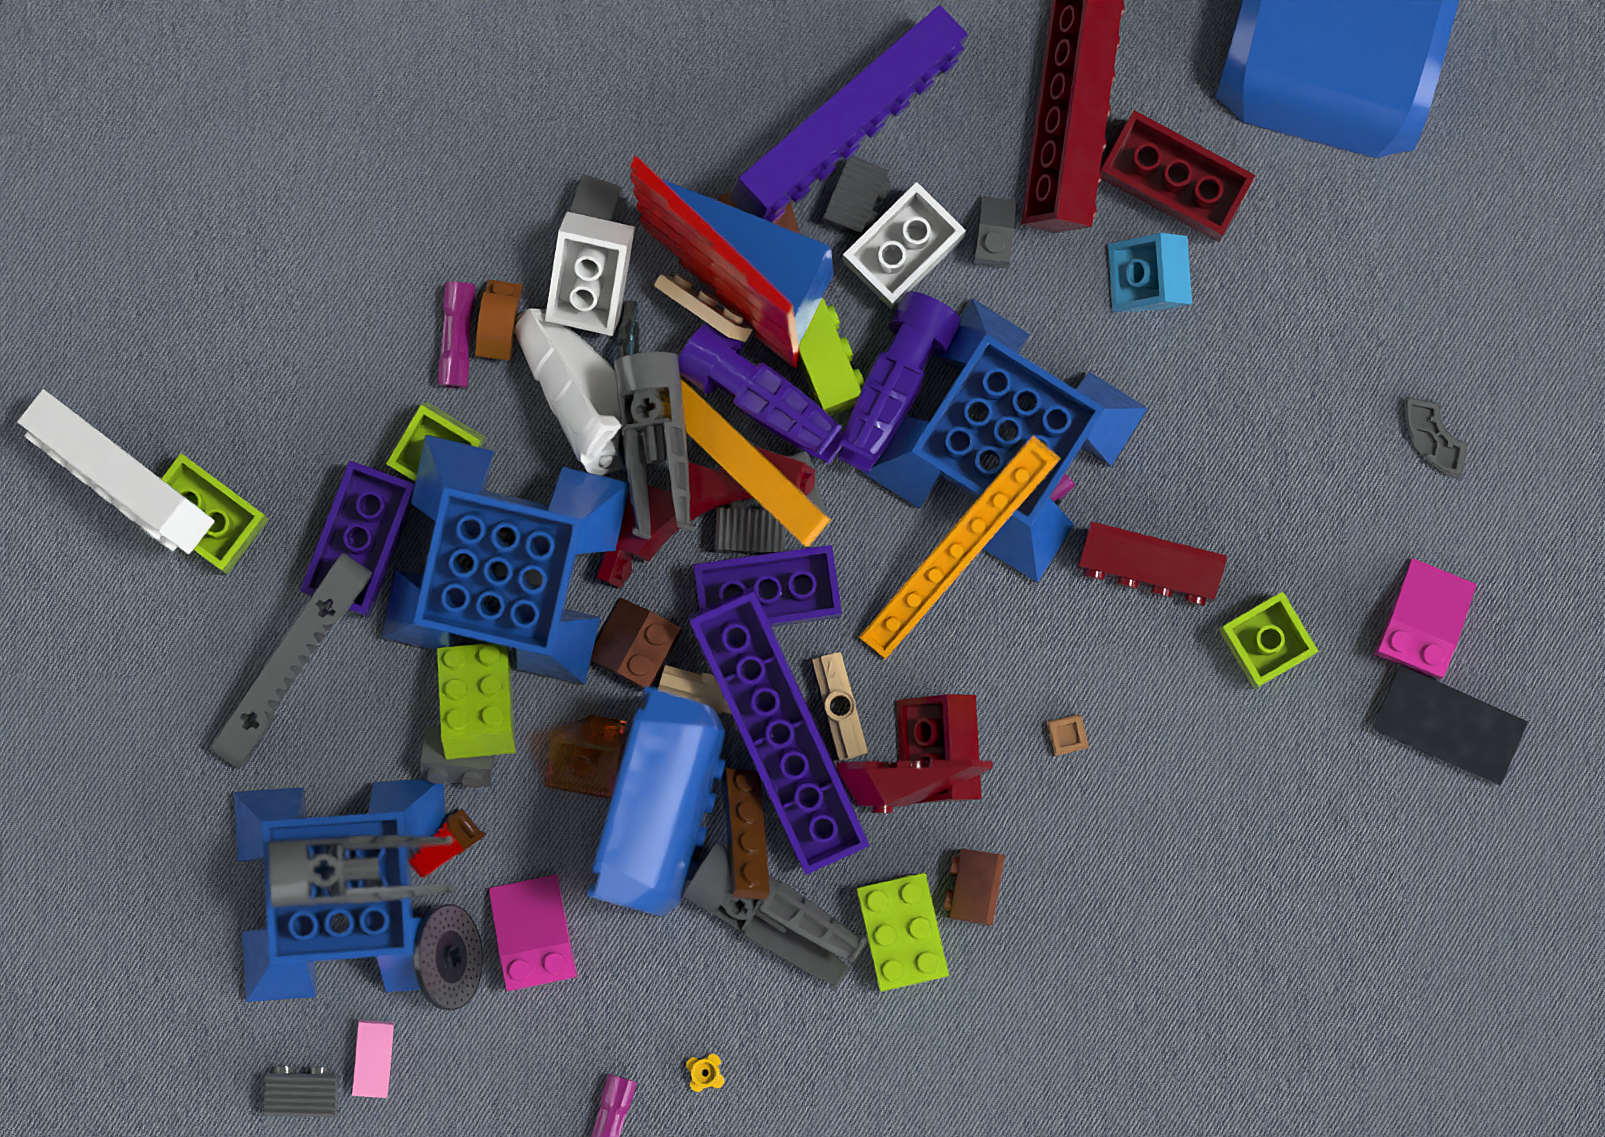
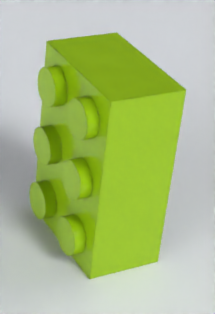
[799,298,865,416]
[161,453,269,575]
[437,643,516,760]
[856,873,949,992]

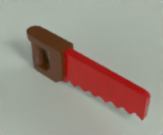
[407,809,486,878]

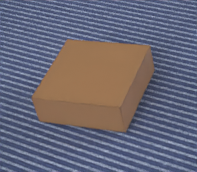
[1047,714,1089,756]

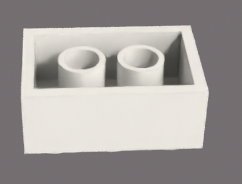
[843,182,966,310]
[545,212,635,336]

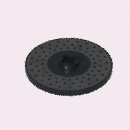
[413,904,483,1010]

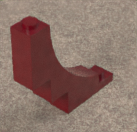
[597,446,816,589]

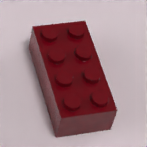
[1101,110,1256,242]

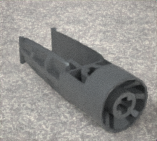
[614,352,695,540]
[269,836,455,907]
[683,841,868,991]

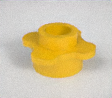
[686,1054,724,1092]

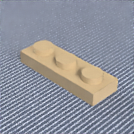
[654,273,752,342]

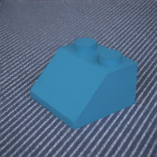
[1108,233,1192,312]

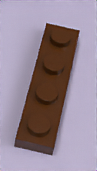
[722,768,770,900]

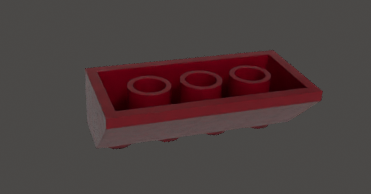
[1077,521,1228,606]

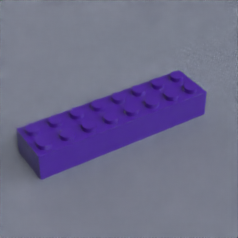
[730,4,968,223]
[689,587,870,875]

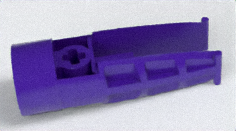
[838,291,961,474]
[679,323,844,465]

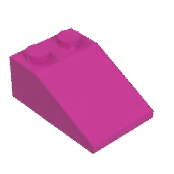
[1373,558,1477,681]
[489,874,578,991]

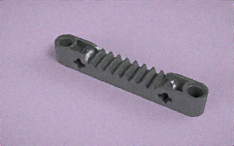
[210,553,373,769]

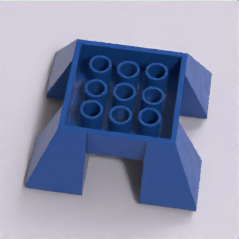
[861,298,1148,583]
[381,435,630,685]
[234,779,446,1002]

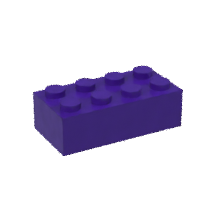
[300,460,415,618]
[693,545,842,627]

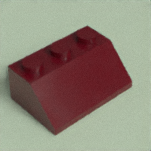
[897,694,982,804]

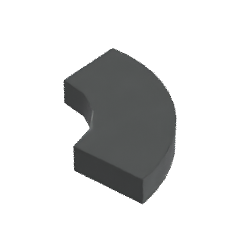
[1404,397,1468,479]

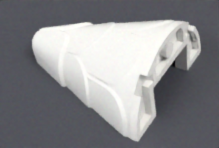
[514,308,665,475]

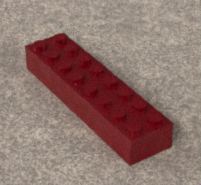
[1021,0,1125,233]

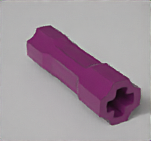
[438,282,475,389]
[592,1074,637,1137]

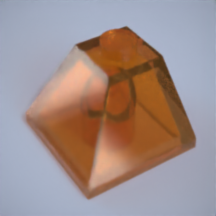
[544,715,626,799]

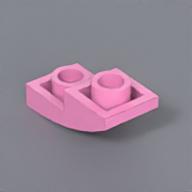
[352,1020,394,1098]

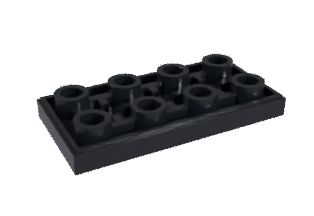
[1371,665,1528,786]

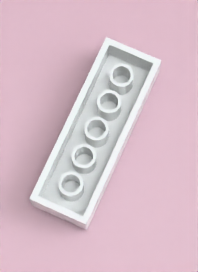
[17,389,215,554]

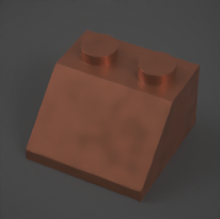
[591,598,682,689]
[943,849,1005,926]

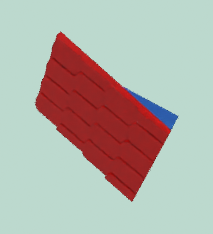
[629,155,834,369]

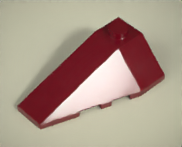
[837,760,993,814]

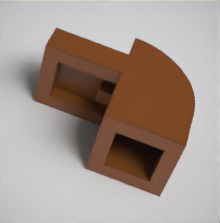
[476,279,523,361]

